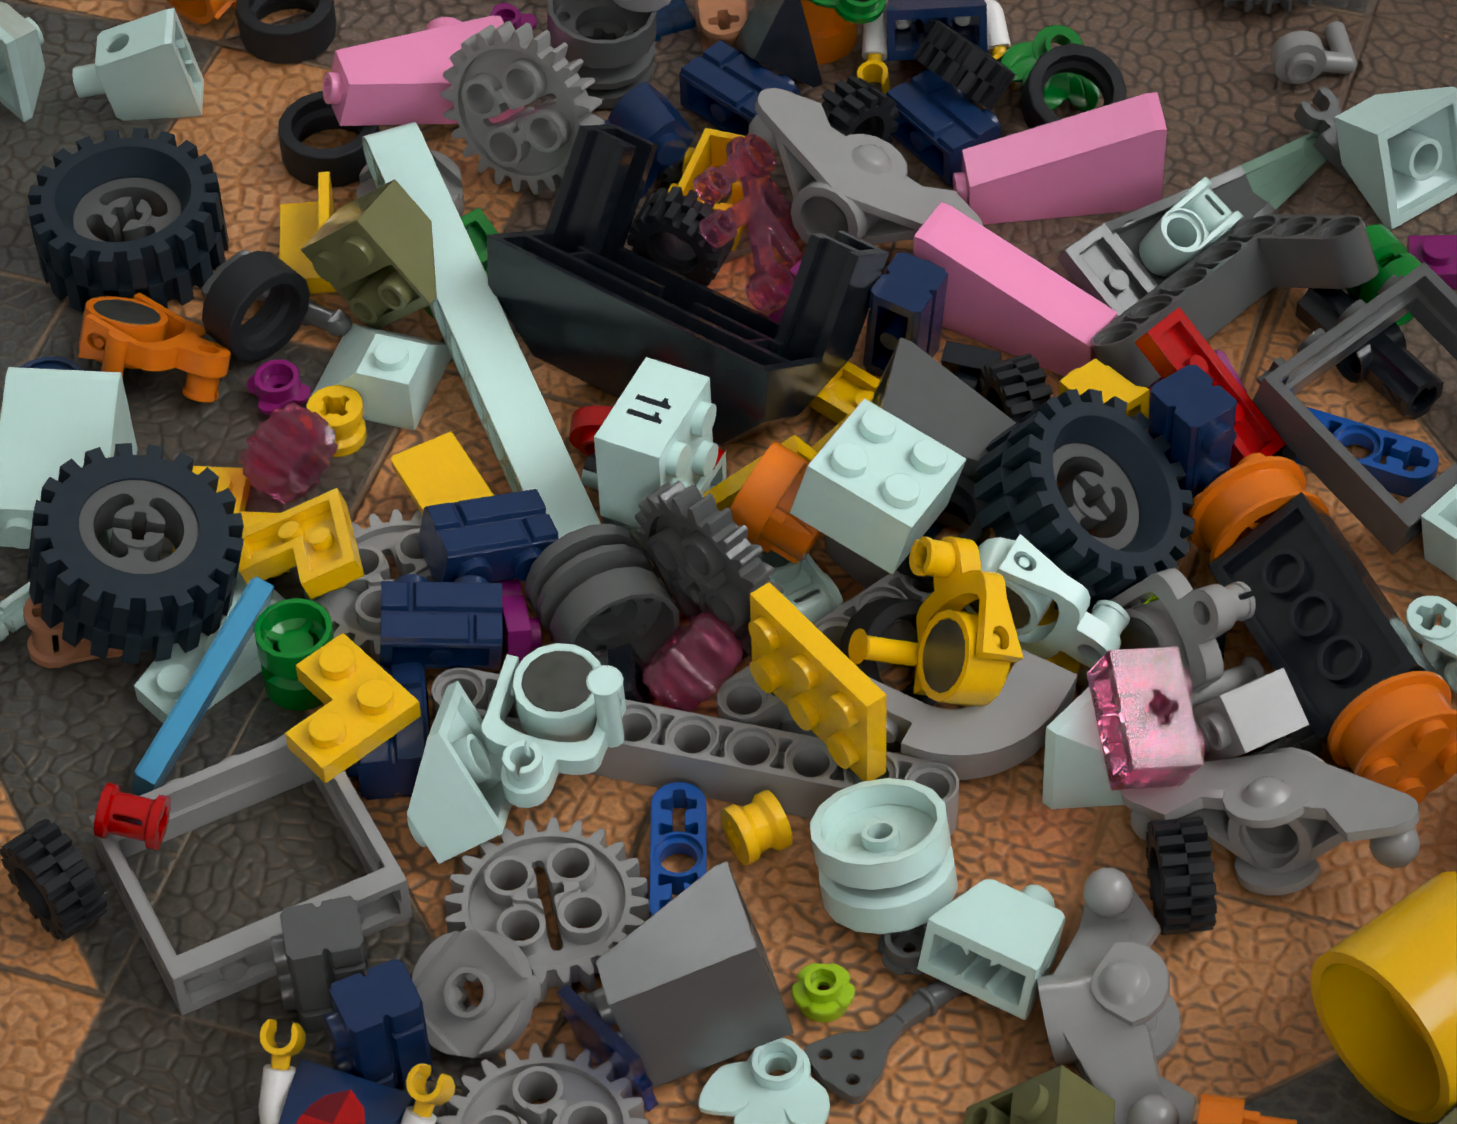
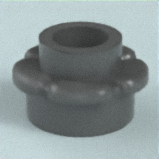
[878,923,927,976]

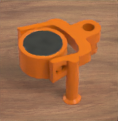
[78,292,231,403]

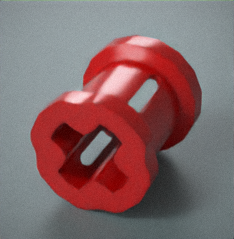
[94,782,171,851]

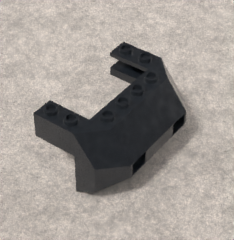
[487,124,889,447]

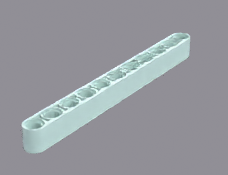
[362,122,601,539]

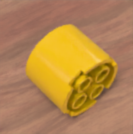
[1310,871,1457,1124]

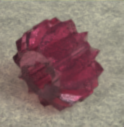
[240,402,338,504]
[643,612,743,711]

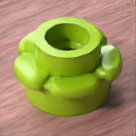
[791,963,855,1022]

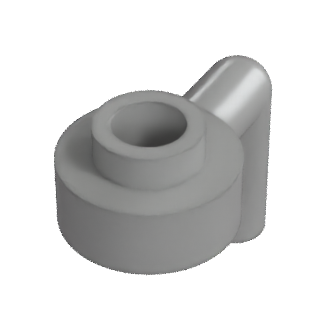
[1270,21,1357,84]

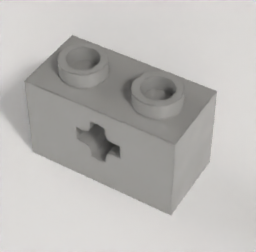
[1178,668,1309,762]

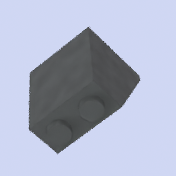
[870,337,1016,532]
[593,861,794,1090]

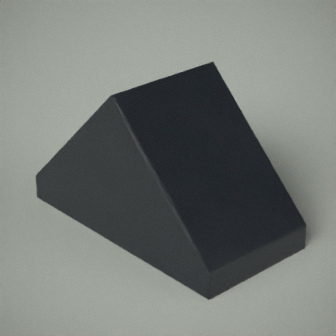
[734,0,823,88]

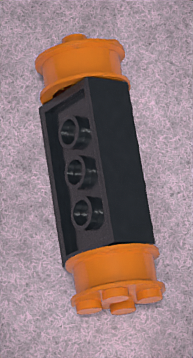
[1188,453,1457,804]

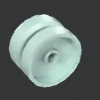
[810,778,958,934]

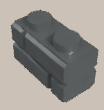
[271,896,369,1033]

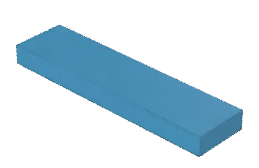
[132,576,274,796]

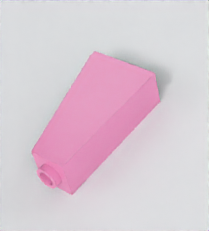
[322,16,524,126]
[953,92,1167,225]
[914,202,1117,377]

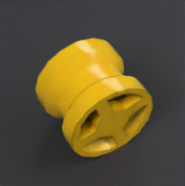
[306,385,367,457]
[720,790,793,866]

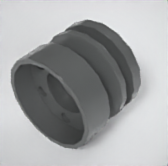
[547,0,657,108]
[525,524,680,667]

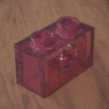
[1087,647,1205,791]

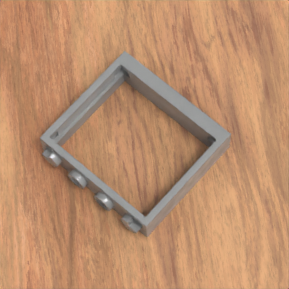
[89,734,413,1016]

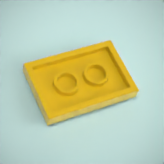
[748,582,887,782]

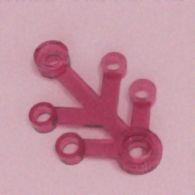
[693,134,804,312]

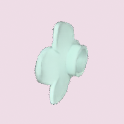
[699,1038,830,1124]

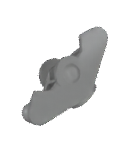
[748,88,983,245]
[1121,747,1420,895]
[1037,868,1197,1124]

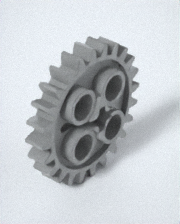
[441,21,605,194]
[304,509,495,665]
[445,817,650,1002]
[437,1043,648,1124]

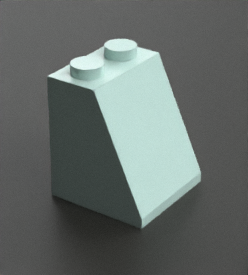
[0,367,138,552]

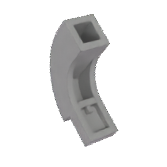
[869,649,1078,780]

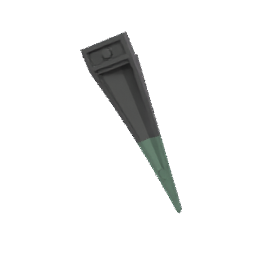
[1057,131,1327,317]

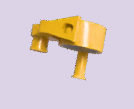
[848,536,1024,706]

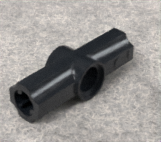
[1295,288,1444,420]

